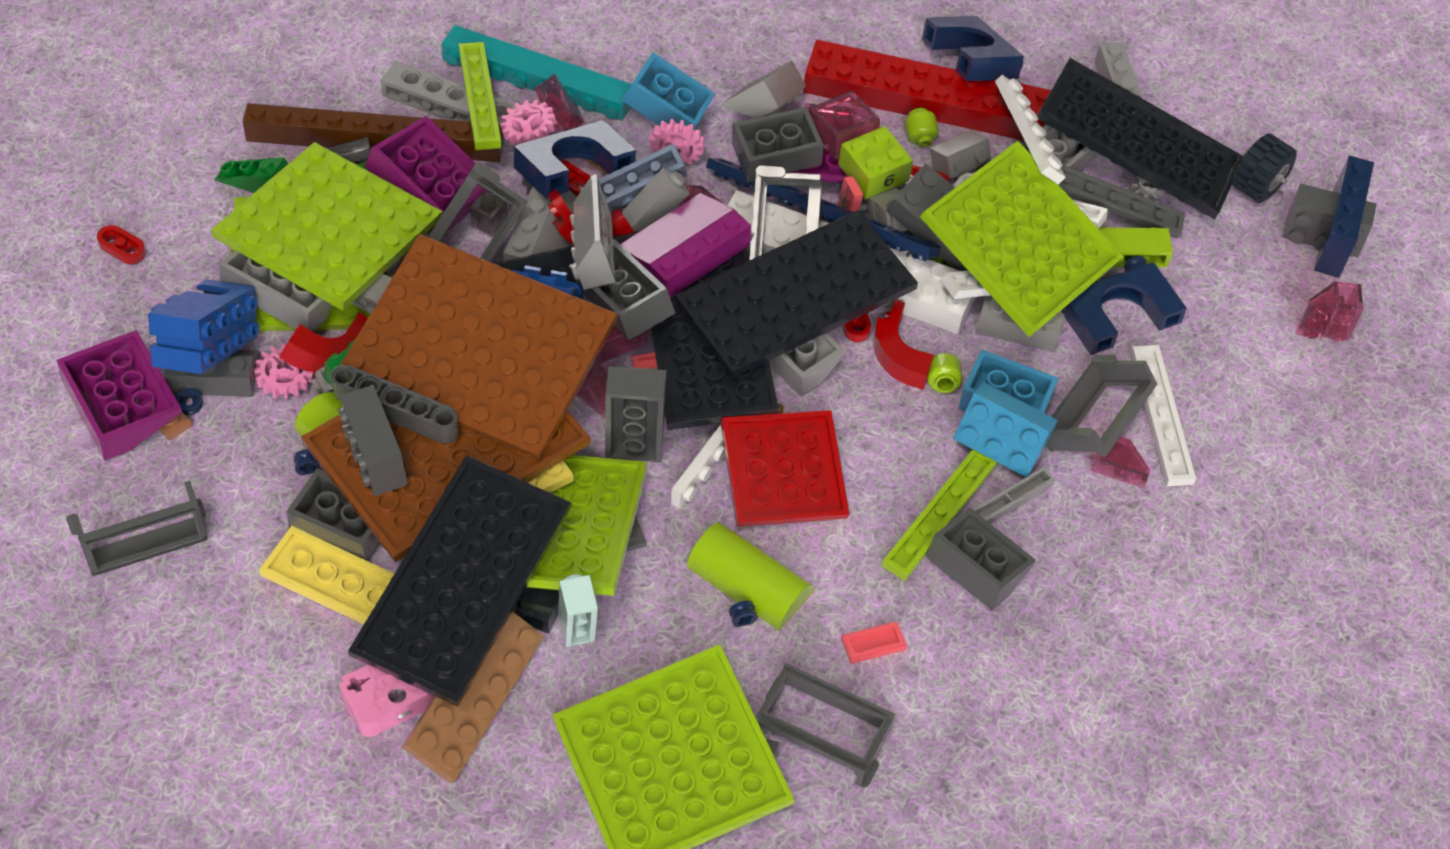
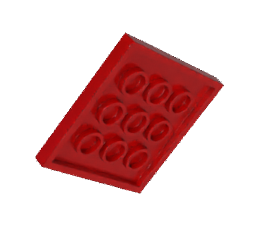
[720,410,850,527]

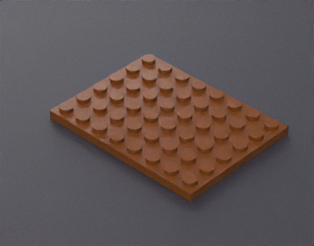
[340,234,618,460]
[301,411,591,562]

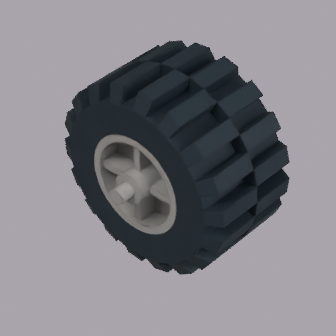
[1232,133,1297,203]

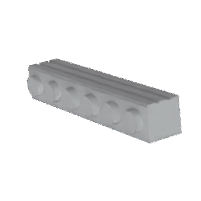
[972,466,1055,523]

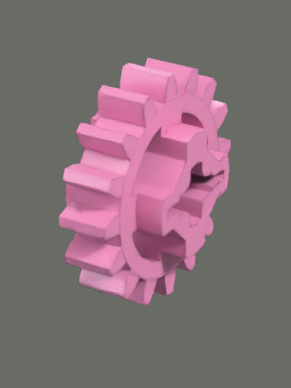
[500,99,557,146]
[649,119,705,165]
[254,344,315,400]

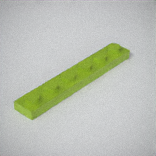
[459,42,501,150]
[881,449,998,581]

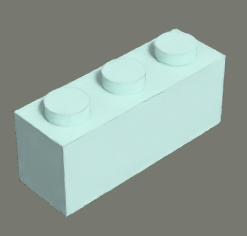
[558,575,598,647]

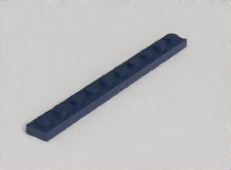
[706,158,941,261]

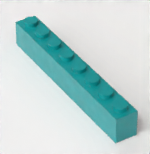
[441,25,631,121]

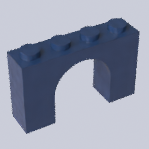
[922,16,1024,81]
[514,120,636,199]
[1314,155,1374,278]
[1061,262,1187,355]

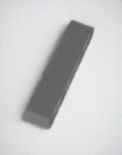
[330,365,460,444]

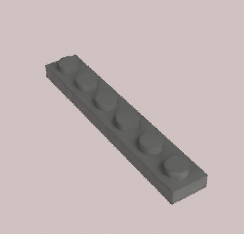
[1058,164,1185,239]

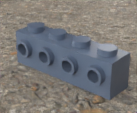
[580,143,687,213]

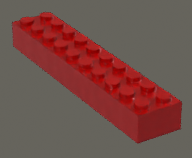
[803,39,1051,141]

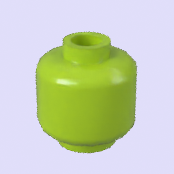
[904,108,939,147]
[927,353,963,393]

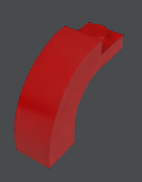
[547,190,634,245]
[873,300,934,390]
[279,312,368,373]

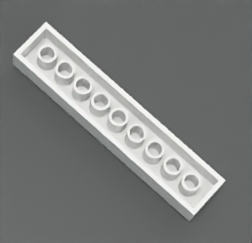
[727,190,976,334]

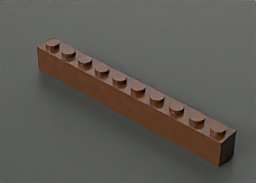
[243,103,503,162]

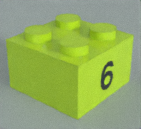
[838,126,913,199]

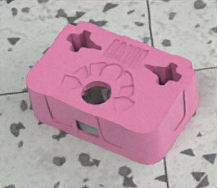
[339,665,434,737]

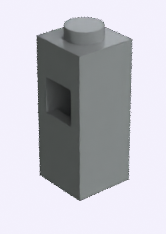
[623,168,690,231]

